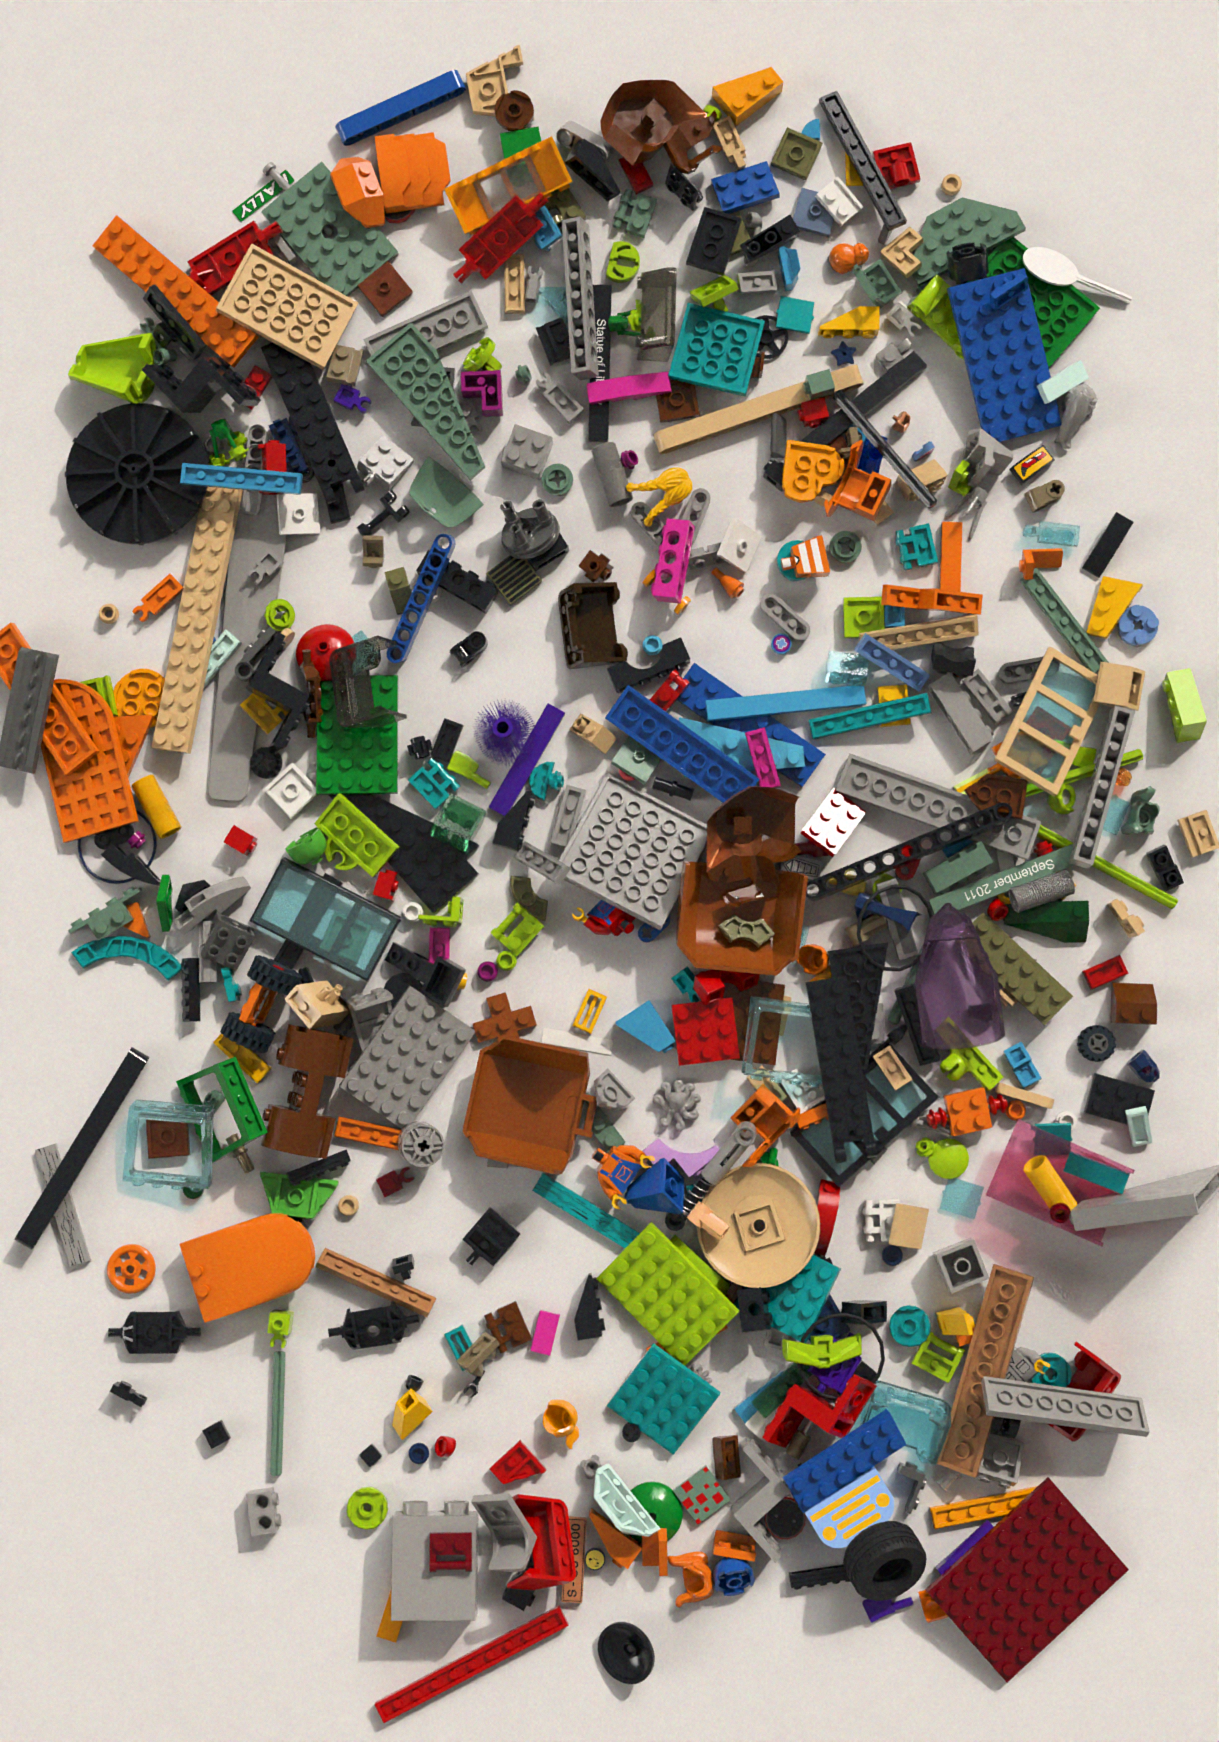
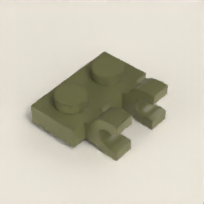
[545,188,586,228]

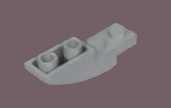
[174,877,251,935]

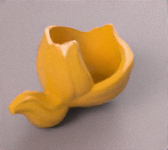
[543,1399,579,1449]

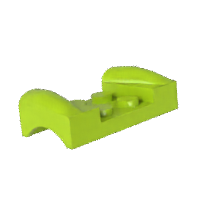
[908,274,964,359]

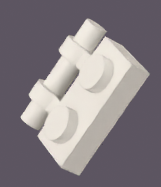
[863,1199,900,1242]

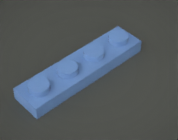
[854,633,930,692]

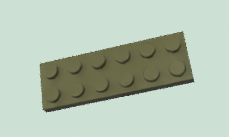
[955,912,1073,1026]

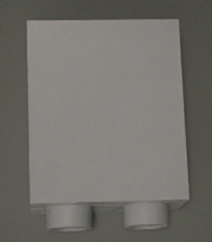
[391,1500,478,1621]

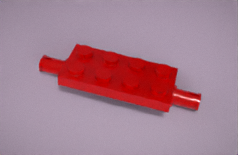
[453,192,549,284]
[187,221,283,295]

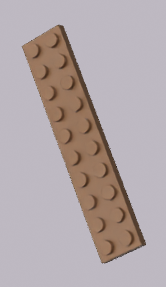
[936,1264,1034,1478]

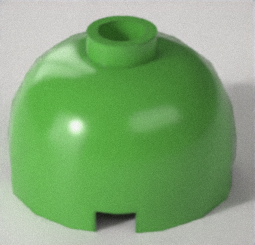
[285,828,327,865]

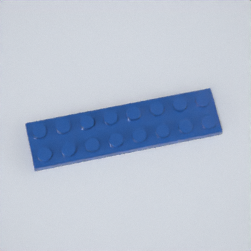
[675,663,826,788]
[605,685,760,809]

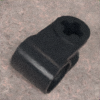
[449,631,488,668]

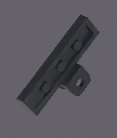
[143,284,206,360]

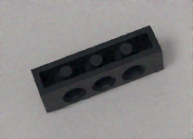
[416,550,498,614]

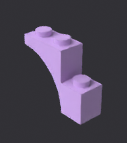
[643,1138,719,1177]

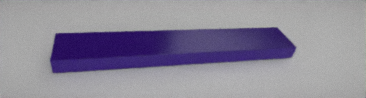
[489,703,565,816]

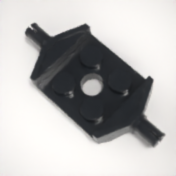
[328,1301,420,1350]
[108,1311,201,1354]

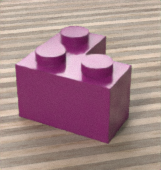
[461,370,503,417]

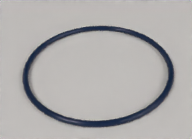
[78,810,157,884]

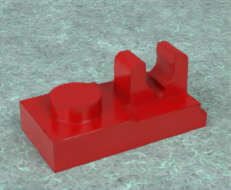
[618,157,653,195]
[244,365,273,410]

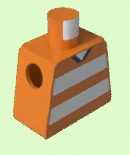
[781,535,830,578]

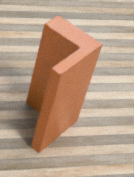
[642,1528,668,1576]

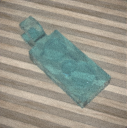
[1023,521,1080,547]

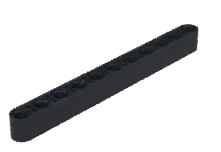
[806,802,1013,902]
[14,1047,149,1249]

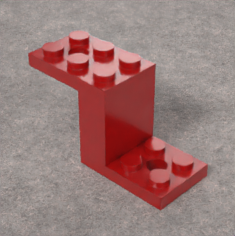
[762,1374,877,1448]

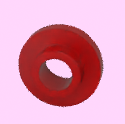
[1033,840,1053,857]

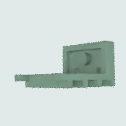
[852,259,902,309]

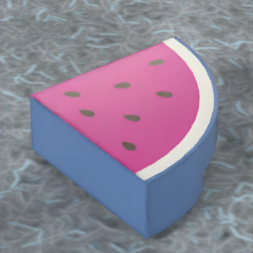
[912,441,935,462]

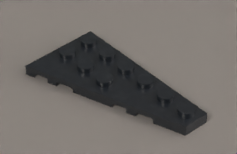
[827,942,889,1070]

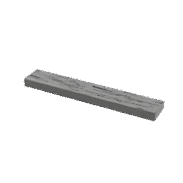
[35,1144,91,1267]

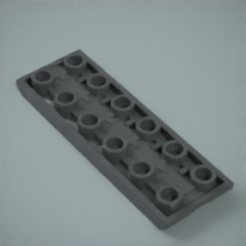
[0,647,59,774]

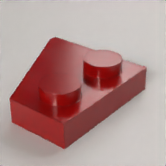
[489,1440,547,1484]

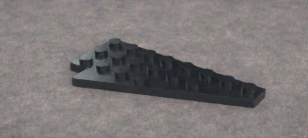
[328,794,479,914]

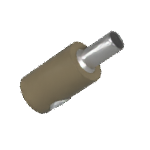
[786,1419,814,1460]

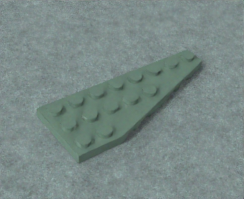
[366,322,485,481]

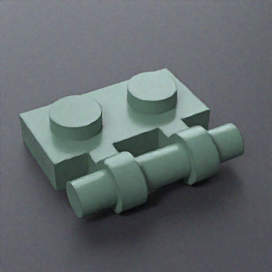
[613,189,657,238]

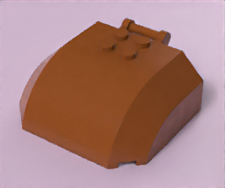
[676,861,808,976]
[462,1035,597,1174]

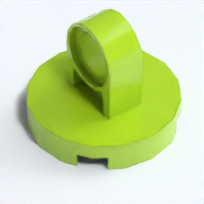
[463,337,502,372]

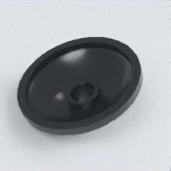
[598,1622,655,1684]

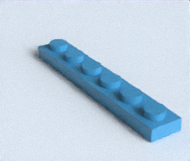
[180,463,303,495]

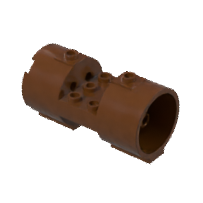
[261,1024,354,1159]

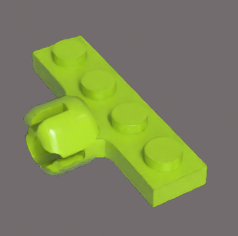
[932,1017,1004,1091]

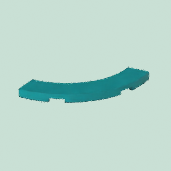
[71,936,182,981]

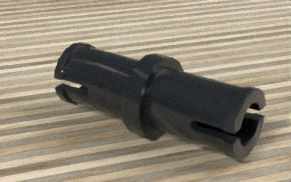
[652,777,694,801]

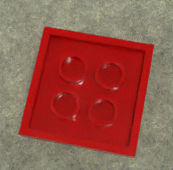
[671,997,740,1066]

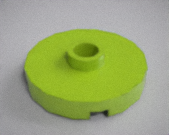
[347,1486,388,1530]

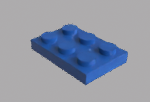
[711,161,780,214]

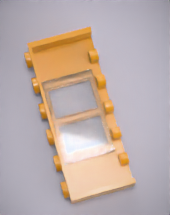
[444,136,572,236]

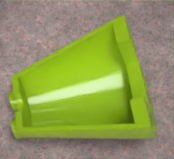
[68,333,157,404]

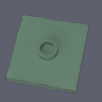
[611,736,662,785]

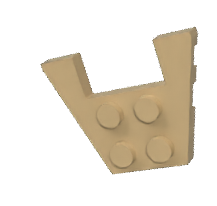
[466,45,534,121]

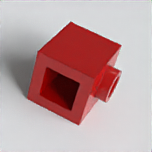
[797,397,829,428]

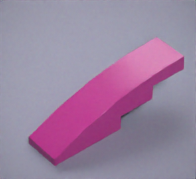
[587,372,671,405]

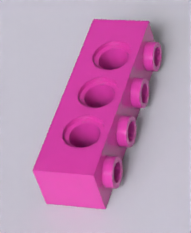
[651,518,695,604]

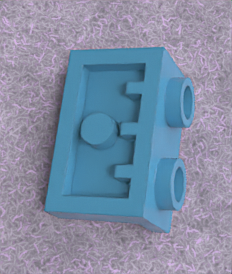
[534,205,563,252]

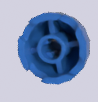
[712,1557,755,1596]

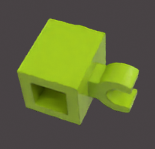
[267,1310,294,1348]

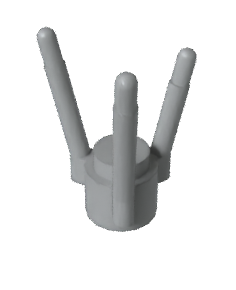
[945,486,988,539]

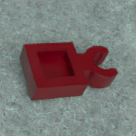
[376,1167,415,1197]

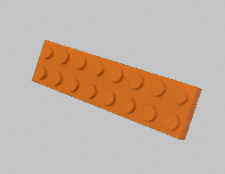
[0,622,99,776]

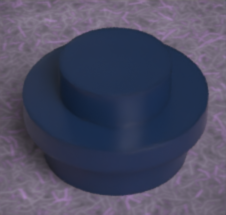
[409,1443,429,1464]

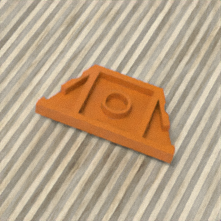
[114,715,155,778]

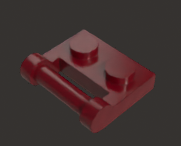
[429,1532,472,1572]

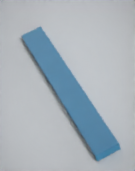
[705,684,867,722]

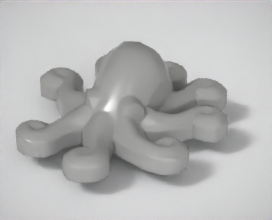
[653,1080,701,1131]

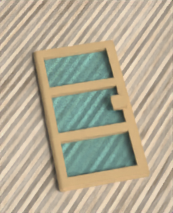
[994,647,1100,796]

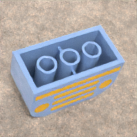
[804,1466,894,1548]

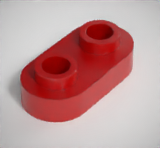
[895,846,922,881]

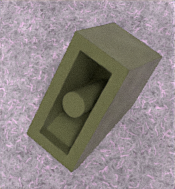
[384,567,412,615]

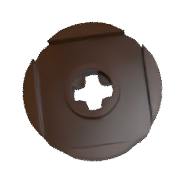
[495,90,534,131]

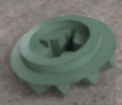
[541,464,573,496]
[829,531,862,563]

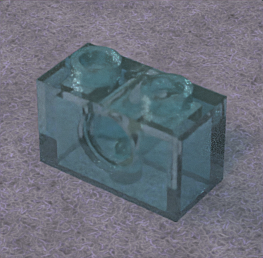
[825,651,869,686]

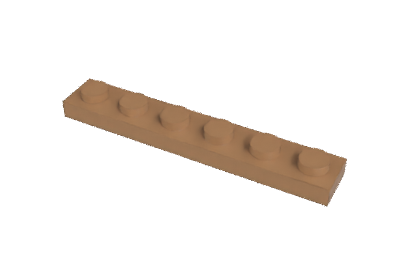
[316,1248,436,1318]

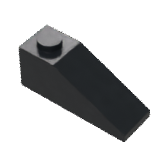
[564,138,620,202]

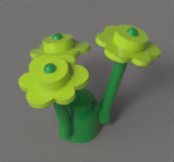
[608,299,657,349]

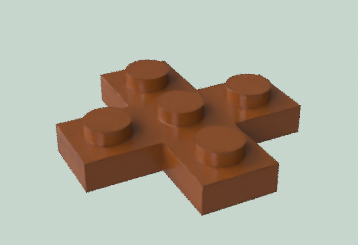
[473,992,537,1043]

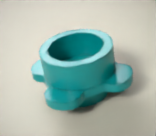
[549,771,564,792]

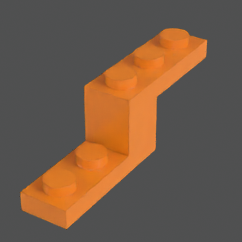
[881,584,983,615]

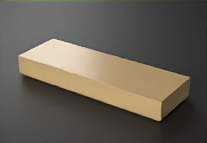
[504,254,525,314]

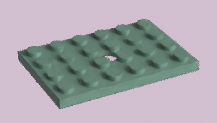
[261,161,399,296]

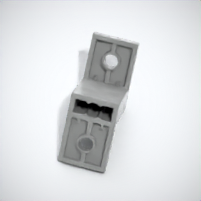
[731,1437,790,1563]

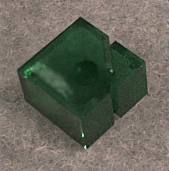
[430,793,487,853]

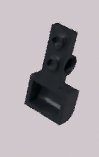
[385,942,466,1007]

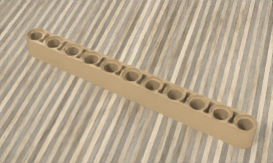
[653,365,864,454]

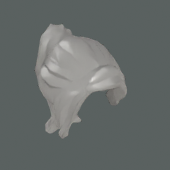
[1054,384,1098,449]

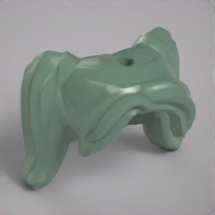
[1121,786,1160,835]

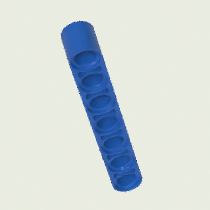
[335,70,466,146]
[386,534,456,663]

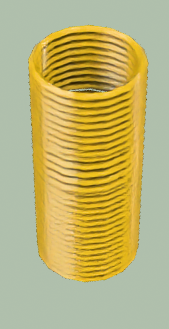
[131,775,182,839]
[1023,1155,1077,1214]

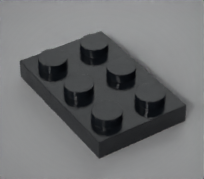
[686,207,742,276]
[1084,1073,1155,1125]

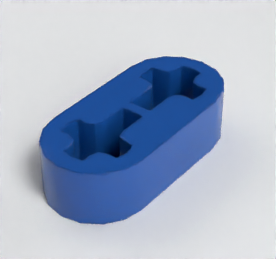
[638,915,671,943]

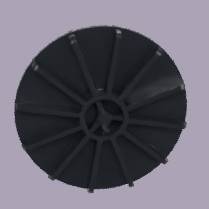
[65,403,209,545]

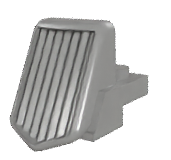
[963,428,1013,487]

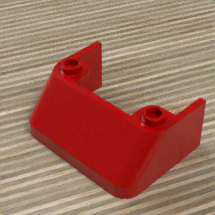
[1048,1341,1121,1442]
[507,1494,576,1590]

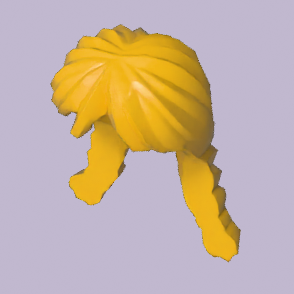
[626,468,692,527]

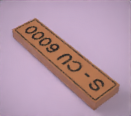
[562,1516,587,1603]

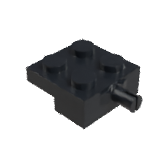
[462,1207,521,1266]

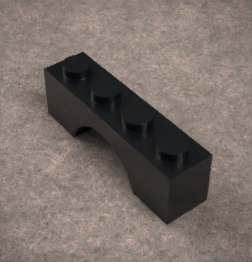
[607,637,690,693]

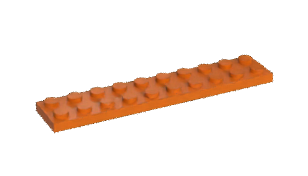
[92,215,259,368]

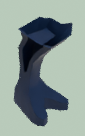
[854,893,922,933]

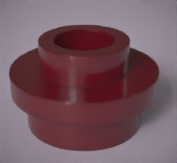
[1049,1203,1071,1223]

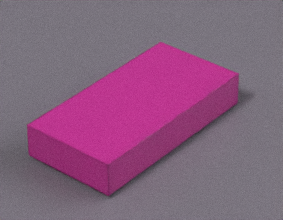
[531,1310,560,1356]

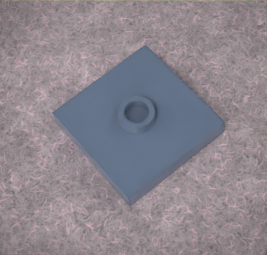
[793,188,834,237]

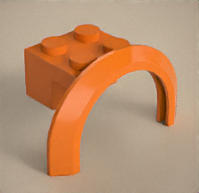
[824,440,892,521]
[730,1084,800,1167]

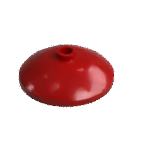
[296,624,356,681]

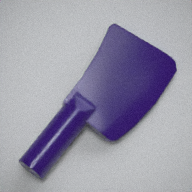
[862,1597,914,1623]

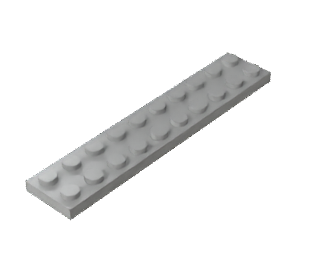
[836,753,1041,860]

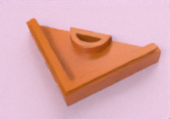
[123,902,151,938]

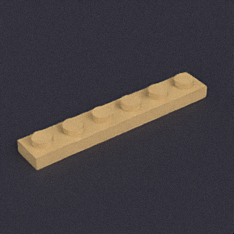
[859,614,979,650]

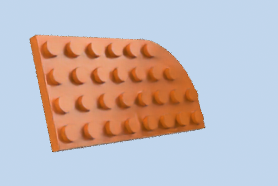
[41,679,139,843]

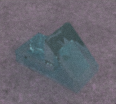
[538,287,568,323]

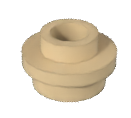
[99,604,119,624]

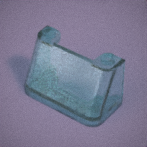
[859,1380,951,1465]

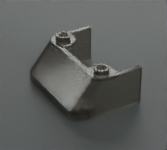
[635,267,677,362]
[329,635,407,728]

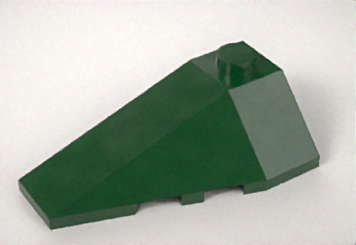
[1003,901,1089,943]

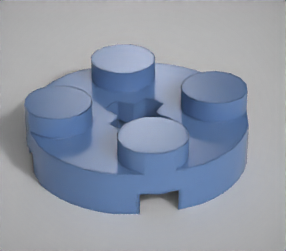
[1117,605,1159,646]

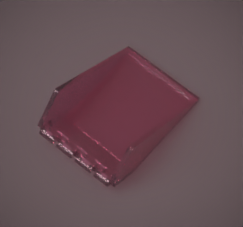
[986,1119,1135,1247]

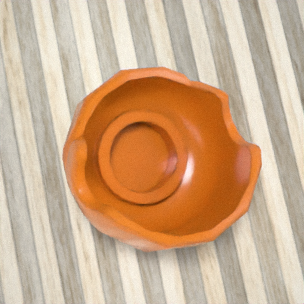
[796,944,829,975]

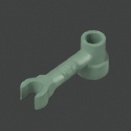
[140,317,177,365]

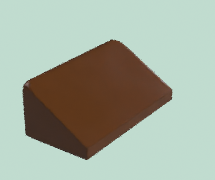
[713,1435,741,1480]

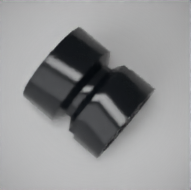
[990,1417,1021,1439]

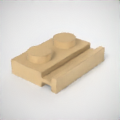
[1177,810,1219,858]

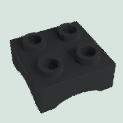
[931,642,976,677]

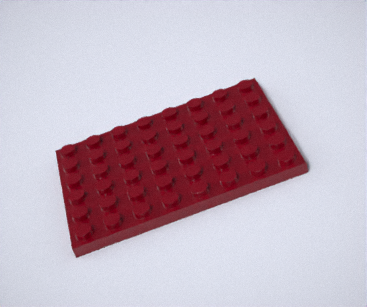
[925,1477,1129,1683]

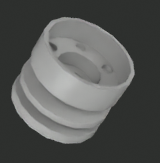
[398,1121,445,1167]

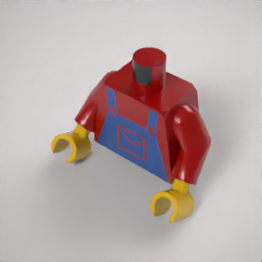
[572,900,636,936]

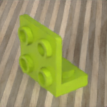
[418,897,464,927]

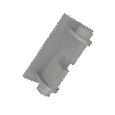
[689,542,726,570]

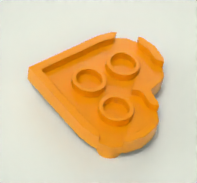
[782,440,844,503]

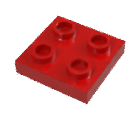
[872,142,921,189]

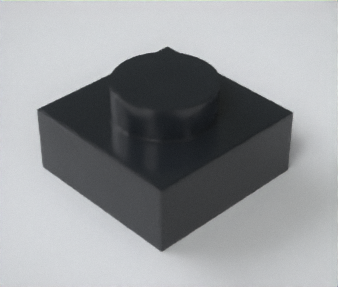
[202,1420,231,1449]

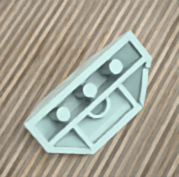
[593,1464,660,1537]

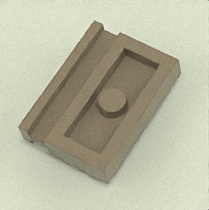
[326,345,364,387]

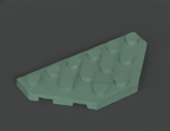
[912,197,1026,287]

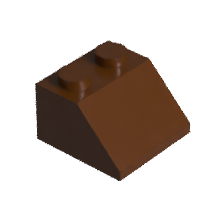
[1111,982,1157,1025]

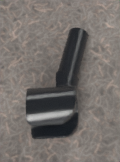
[464,1370,485,1398]

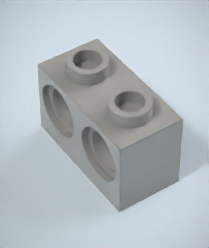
[246,1487,281,1536]

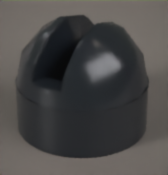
[406,1375,424,1392]

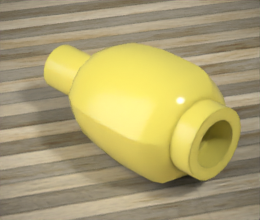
[829,874,867,896]

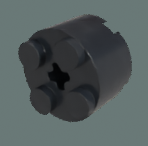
[946,243,989,285]

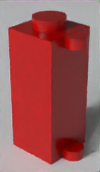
[258,440,286,495]

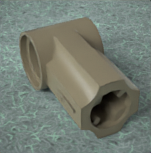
[845,914,888,947]

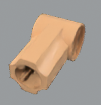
[687,1201,730,1241]

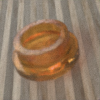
[1116,768,1132,786]

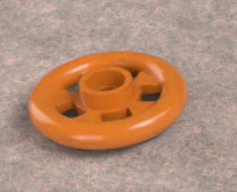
[107,1244,156,1294]

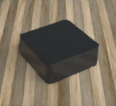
[360,1444,382,1467]

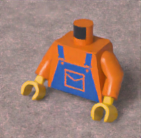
[592,1145,655,1210]

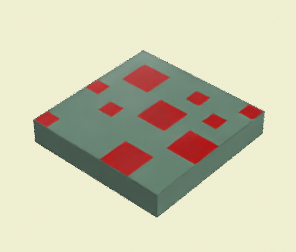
[673,1465,731,1525]

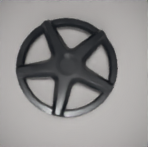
[755,315,788,359]

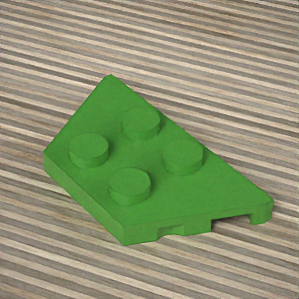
[260,1172,339,1220]

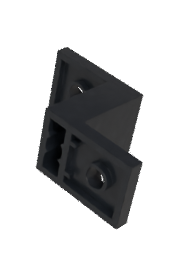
[142,357,261,413]
[245,632,310,751]

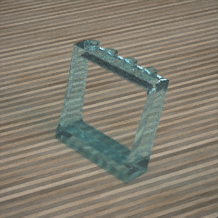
[741,996,822,1088]
[123,1099,214,1192]

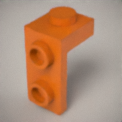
[1019,548,1063,580]

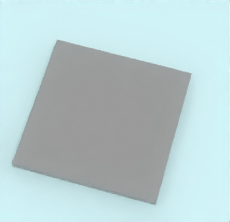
[559,773,707,930]

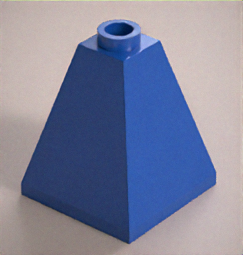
[624,1158,685,1214]

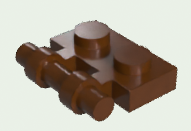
[484,1301,532,1354]

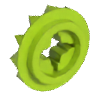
[264,599,295,631]

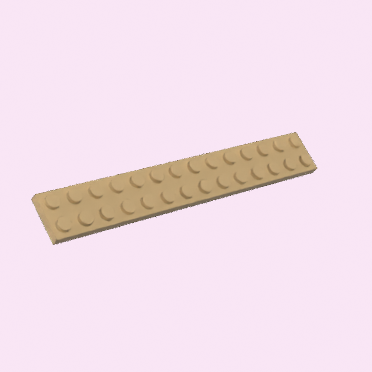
[151,487,243,754]

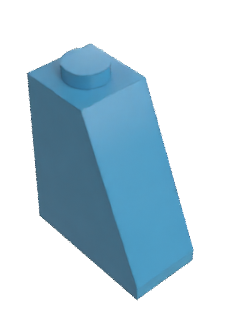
[615,1001,675,1053]

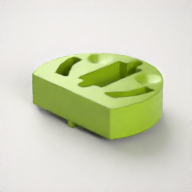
[606,241,640,283]

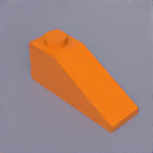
[589,1508,642,1569]

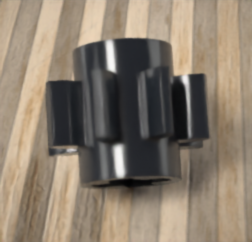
[407,736,433,760]

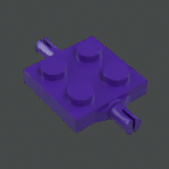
[807,1332,862,1397]

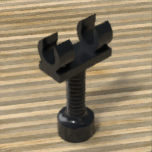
[357,490,410,536]

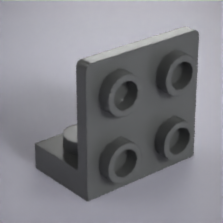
[200,912,255,970]

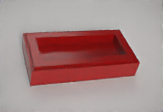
[1082,955,1129,990]

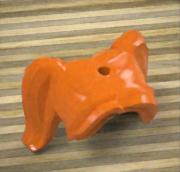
[667,1552,714,1608]

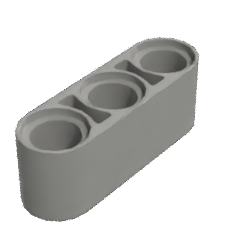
[556,121,614,162]

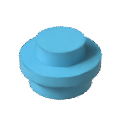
[642,635,662,656]

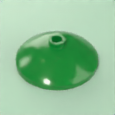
[629,1481,683,1543]

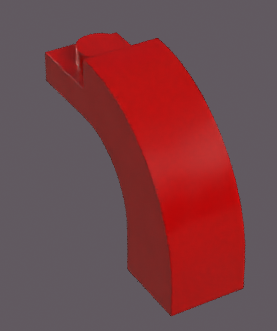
[814,1179,841,1256]

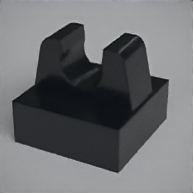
[392,1254,414,1280]

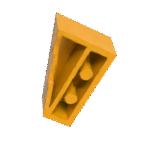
[712,67,784,127]

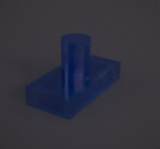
[858,436,887,474]

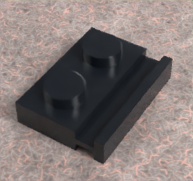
[535,317,570,366]

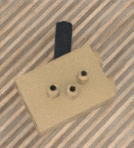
[285,967,350,1029]

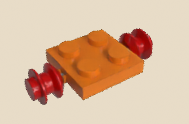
[926,1087,1008,1136]

